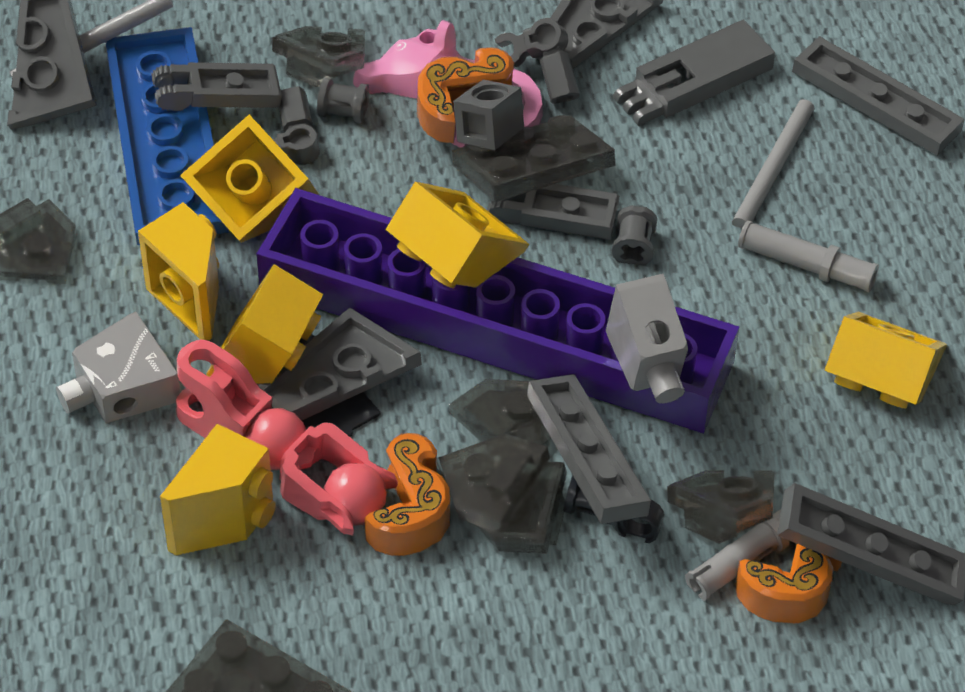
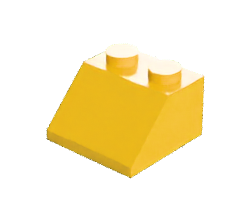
[180,114,318,243]
[385,181,529,288]
[138,202,219,341]
[206,264,323,384]
[824,311,947,409]
[160,424,276,555]

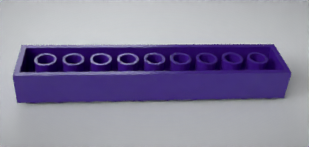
[256,188,740,434]

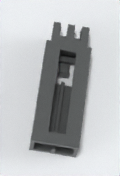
[613,19,775,126]

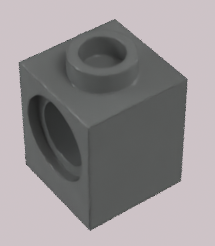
[454,80,524,150]

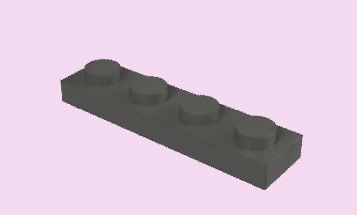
[792,36,965,156]
[527,374,651,524]
[777,483,965,605]

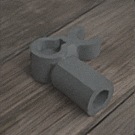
[495,18,580,104]
[273,86,320,165]

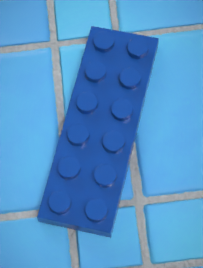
[105,27,229,245]

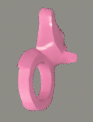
[353,20,543,150]

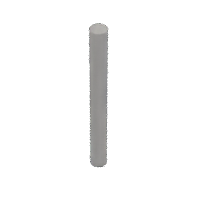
[10,0,174,76]
[732,99,815,228]

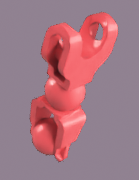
[176,339,398,536]

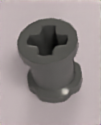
[317,77,370,124]
[612,205,657,265]

